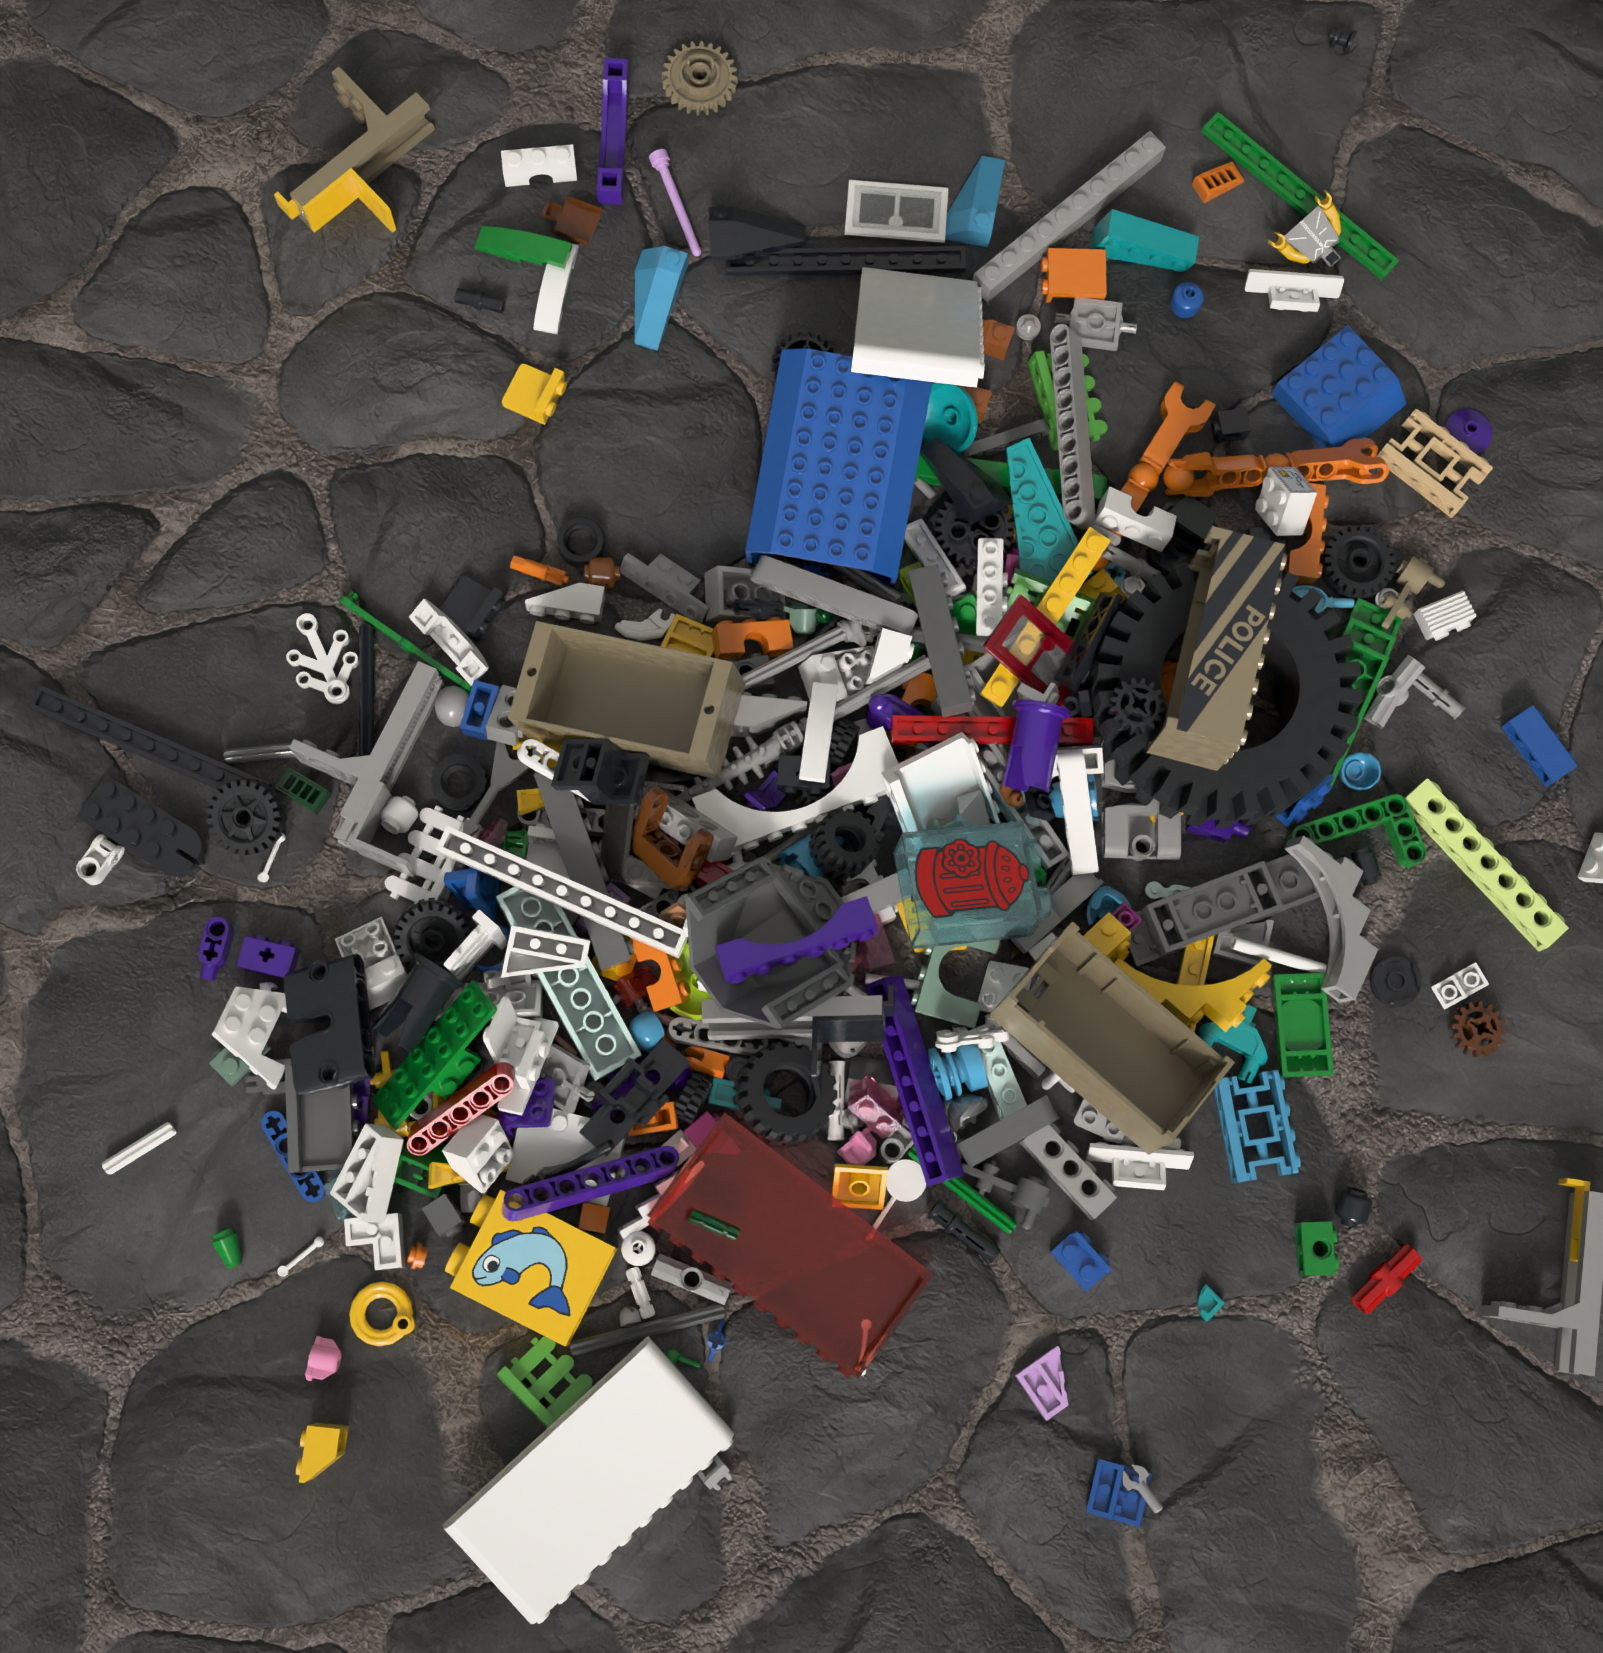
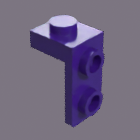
[744,770,788,812]

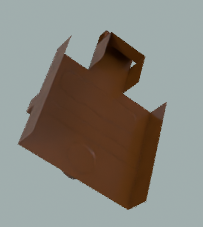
[541,196,602,245]

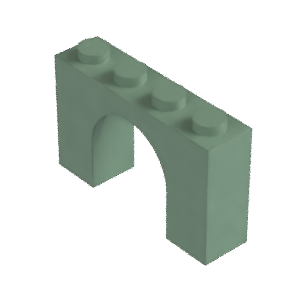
[911,914,1003,1028]

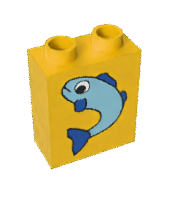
[445,1190,617,1347]

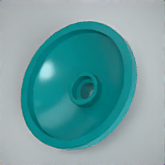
[922,383,978,453]

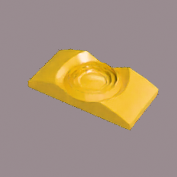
[660,613,714,657]

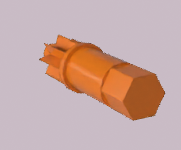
[510,555,570,586]

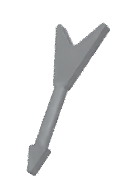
[462,742,541,836]

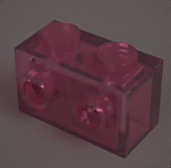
[848,1075,904,1139]

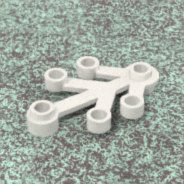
[286,613,359,704]
[935,1013,1010,1052]

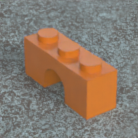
[711,617,793,660]
[885,672,937,753]
[630,937,691,1012]

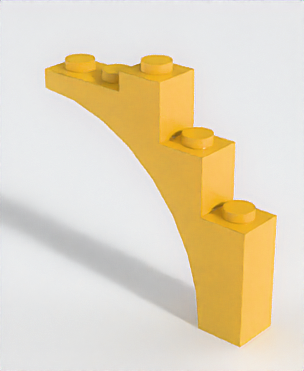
[1114,958,1272,1032]

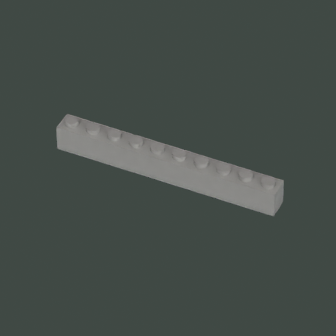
[972,131,1166,303]

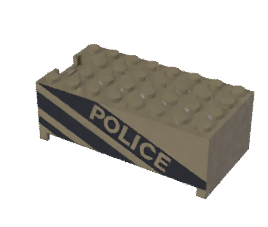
[1146,526,1287,771]

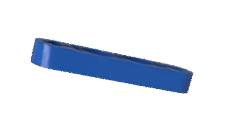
[261,1111,327,1203]

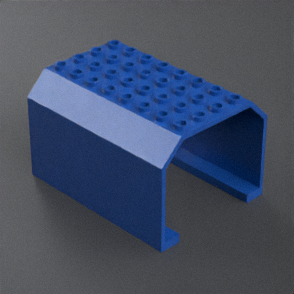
[745,348,932,589]

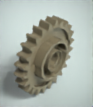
[662,41,738,116]

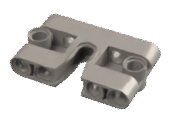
[1101,738,1181,861]

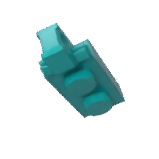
[708,1078,782,1112]

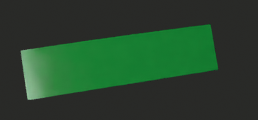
[1323,598,1403,791]

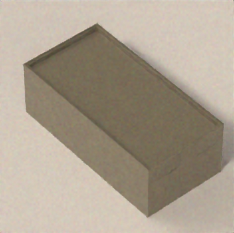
[508,621,745,779]

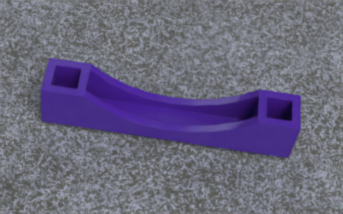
[597,58,629,205]
[714,896,878,984]

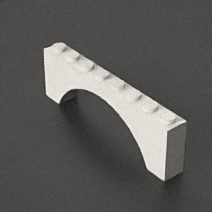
[692,726,898,858]

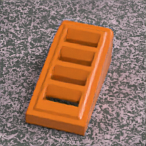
[1192,162,1245,203]

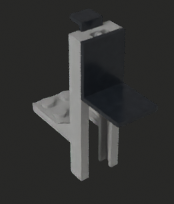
[702,985,895,1096]

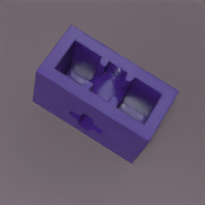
[237,934,300,980]

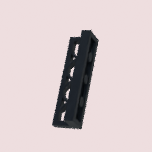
[1054,592,1123,692]

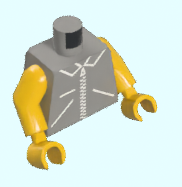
[1268,190,1341,267]

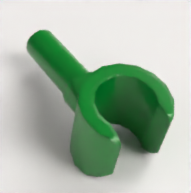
[665,1348,701,1370]

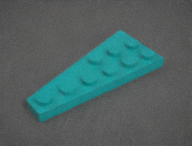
[1006,438,1093,603]

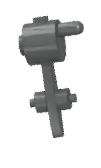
[961,1160,1050,1230]

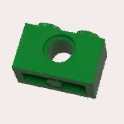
[1294,1221,1339,1276]

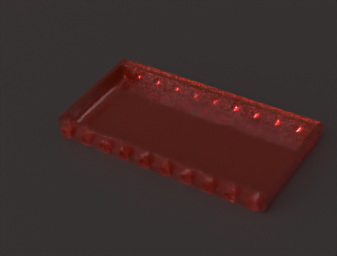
[646,1112,934,1379]

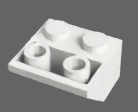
[442,1114,515,1193]

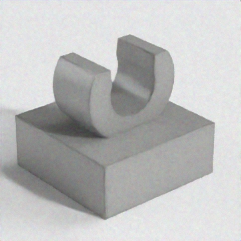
[697,1454,731,1491]

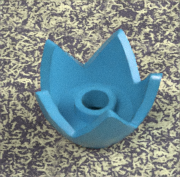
[1087,886,1131,926]

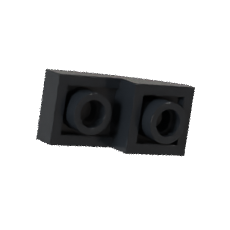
[1024,783,1056,821]

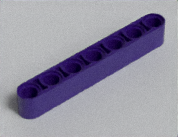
[501,1146,679,1222]

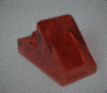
[614,967,657,1009]

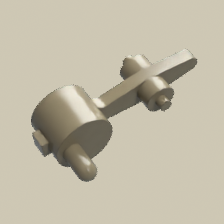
[1380,555,1445,629]

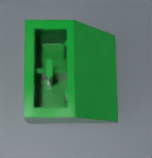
[394,1137,449,1199]

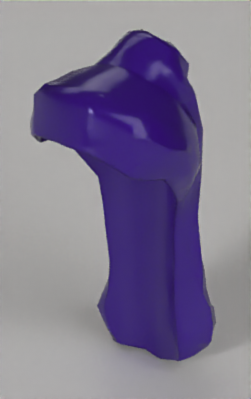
[866,693,939,749]

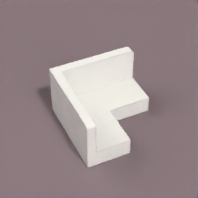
[344,1213,406,1270]

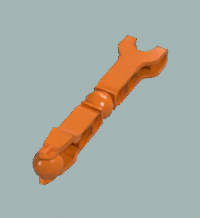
[1092,381,1216,572]
[1163,438,1389,497]

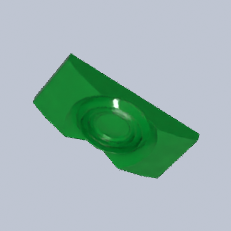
[1272,973,1334,1078]

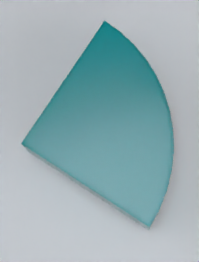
[1197,1284,1225,1322]

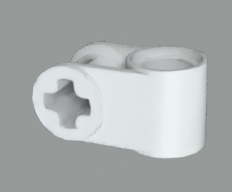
[76,834,125,885]

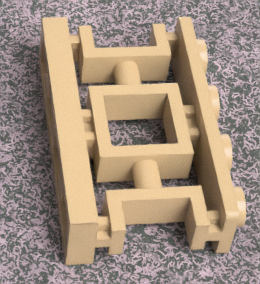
[1376,409,1493,518]

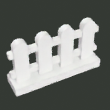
[385,806,483,904]
[444,910,508,981]

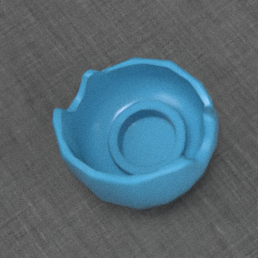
[1339,753,1382,790]
[629,1010,664,1053]

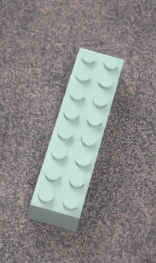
[496,886,641,1082]

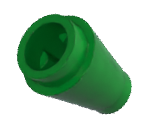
[211,1227,243,1269]

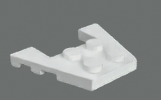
[212,986,287,1090]

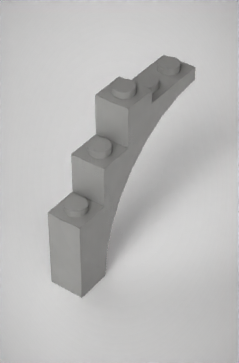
[1284,836,1378,1003]

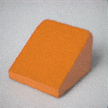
[578,1202,610,1234]

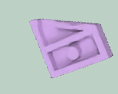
[1015,1346,1068,1421]

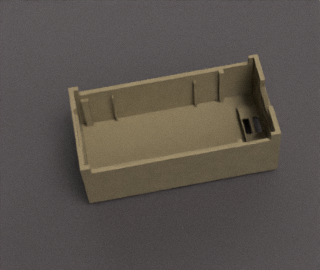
[989,922,1235,1155]

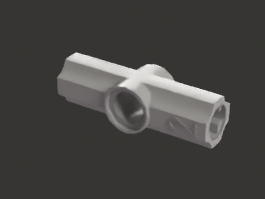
[651,1253,733,1305]

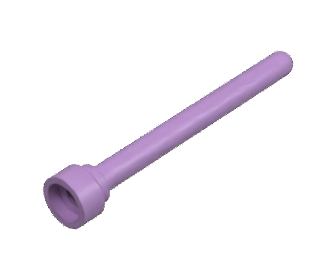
[649,149,701,256]

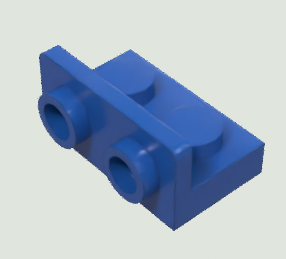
[1050,1230,1112,1292]

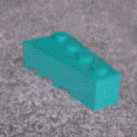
[1090,209,1199,272]

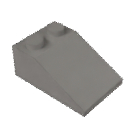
[705,566,786,623]

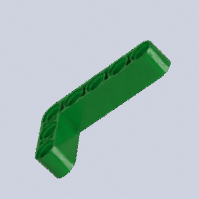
[1286,794,1426,868]

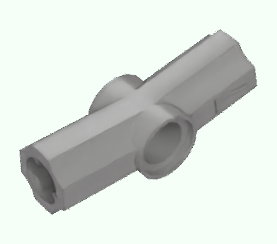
[1364,655,1425,728]

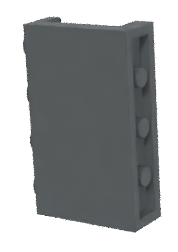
[285,1065,360,1173]

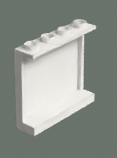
[881,732,1000,859]

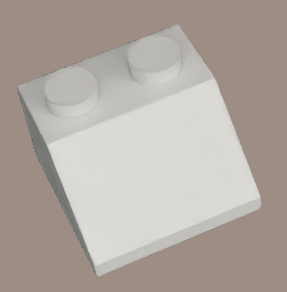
[865,628,915,686]

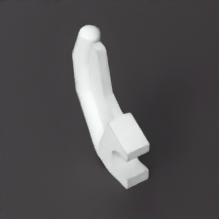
[615,609,675,641]

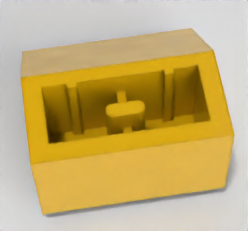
[296,1423,349,1483]

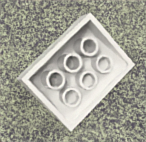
[506,1108,627,1207]

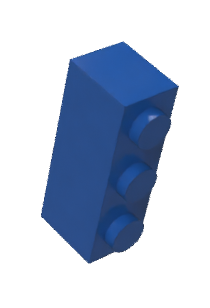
[1501,705,1578,787]

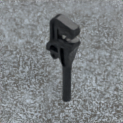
[522,1139,615,1201]

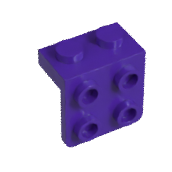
[496,1077,556,1140]

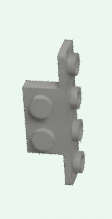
[620,553,709,623]

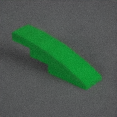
[475,226,572,269]

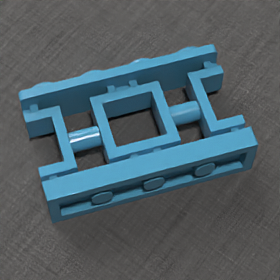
[1214,1070,1301,1184]

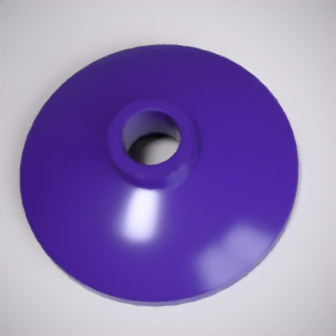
[1444,409,1492,455]

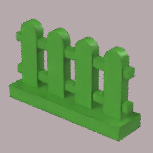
[1028,351,1108,451]
[1002,568,1096,649]
[497,1336,592,1429]

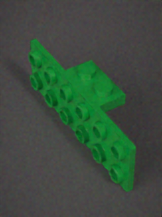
[373,980,497,1130]

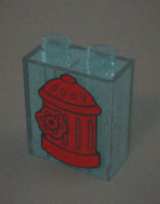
[893,821,1051,949]

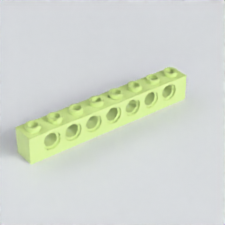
[1404,778,1569,952]

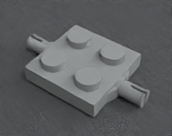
[1054,298,1137,351]
[539,1044,594,1113]

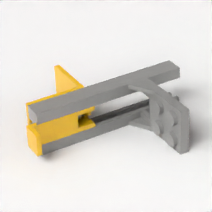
[1481,1178,1603,1376]

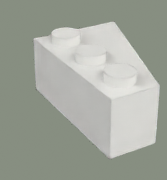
[501,925,590,978]
[330,1123,404,1223]

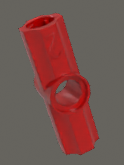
[1350,1244,1423,1315]

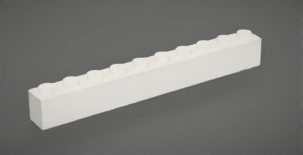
[436,826,688,959]

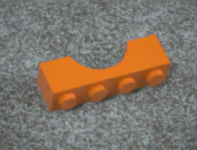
[1283,483,1329,586]

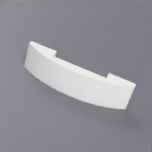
[533,244,579,334]
[409,599,489,686]

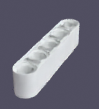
[1056,750,1098,875]

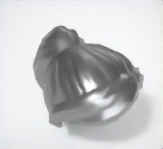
[941,1094,988,1143]

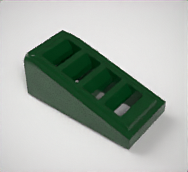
[274,767,332,815]

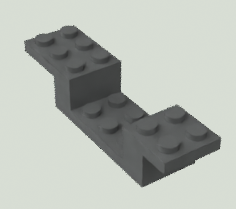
[1128,854,1320,968]

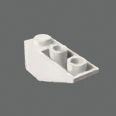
[525,583,606,624]

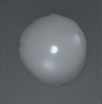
[434,686,470,727]

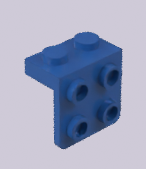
[1275,774,1334,827]

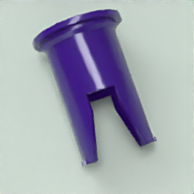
[1003,699,1071,793]

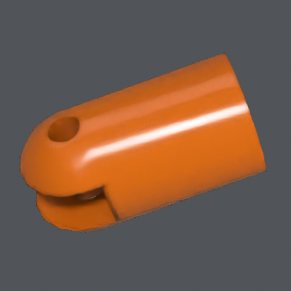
[685,1046,730,1079]

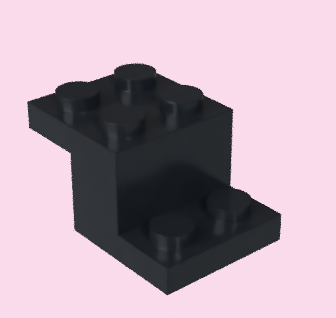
[551,739,650,805]

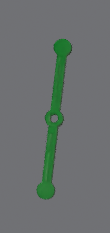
[338,591,472,694]

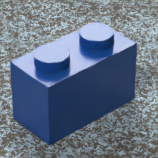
[460,680,500,741]

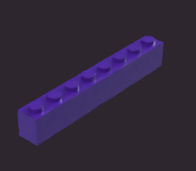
[865,976,965,1186]

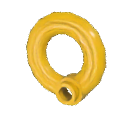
[349,1281,416,1346]

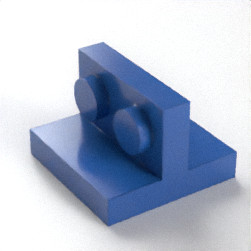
[444,866,501,922]

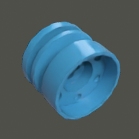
[927,1044,988,1101]

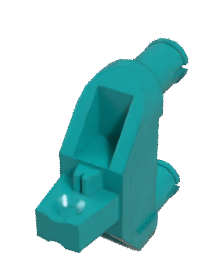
[1198,1004,1268,1086]

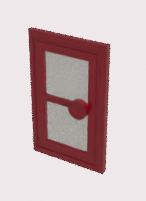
[982,594,1073,706]

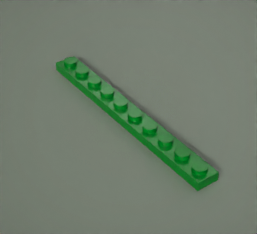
[1201,112,1399,280]

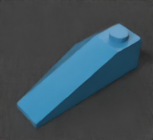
[635,246,688,351]

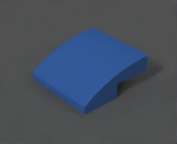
[1086,1459,1153,1527]

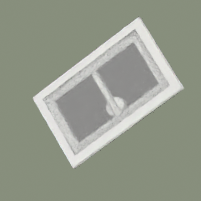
[845,180,948,243]

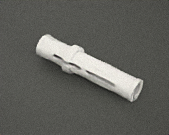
[827,1061,845,1141]

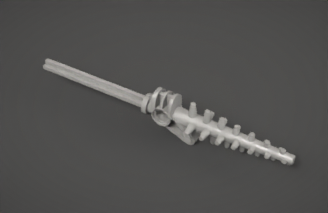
[741,562,976,691]
[676,655,931,803]

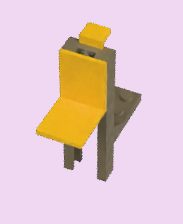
[274,67,435,233]

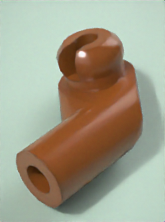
[999,774,1023,807]

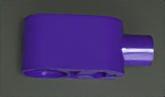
[199,917,234,981]

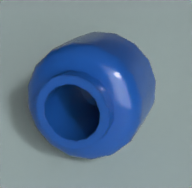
[1170,282,1204,318]

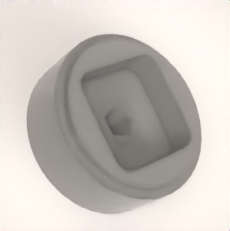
[1016,314,1041,340]

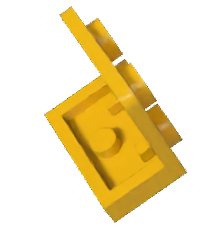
[502,364,567,425]
[1083,912,1131,963]

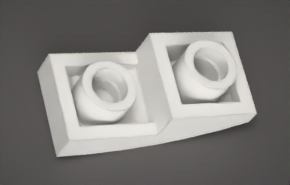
[1431,962,1489,1010]

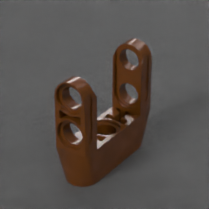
[632,786,714,891]

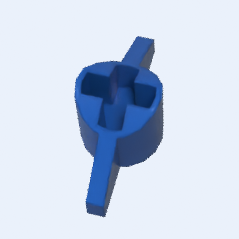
[707,1319,725,1362]

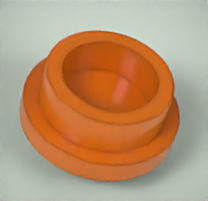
[407,1242,428,1269]

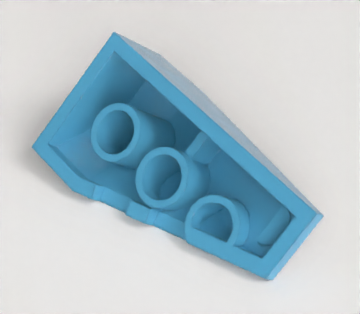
[945,156,1005,248]

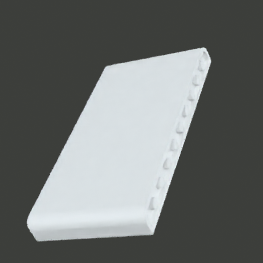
[851,267,985,387]
[443,1336,734,1624]

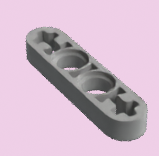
[667,1017,768,1056]

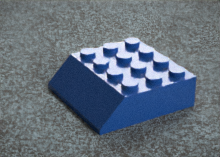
[1271,325,1407,449]

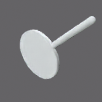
[866,1159,926,1240]

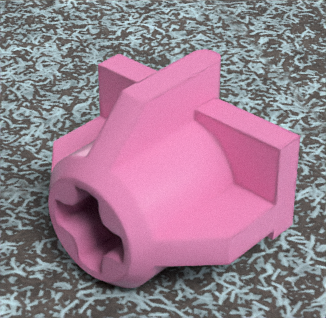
[837,1125,877,1165]
[305,1336,342,1381]

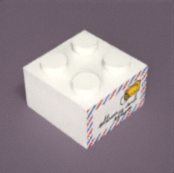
[1255,467,1317,536]

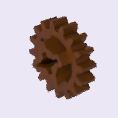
[1448,1001,1507,1058]

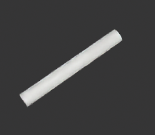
[1230,937,1327,973]

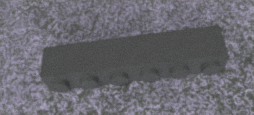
[908,564,976,718]

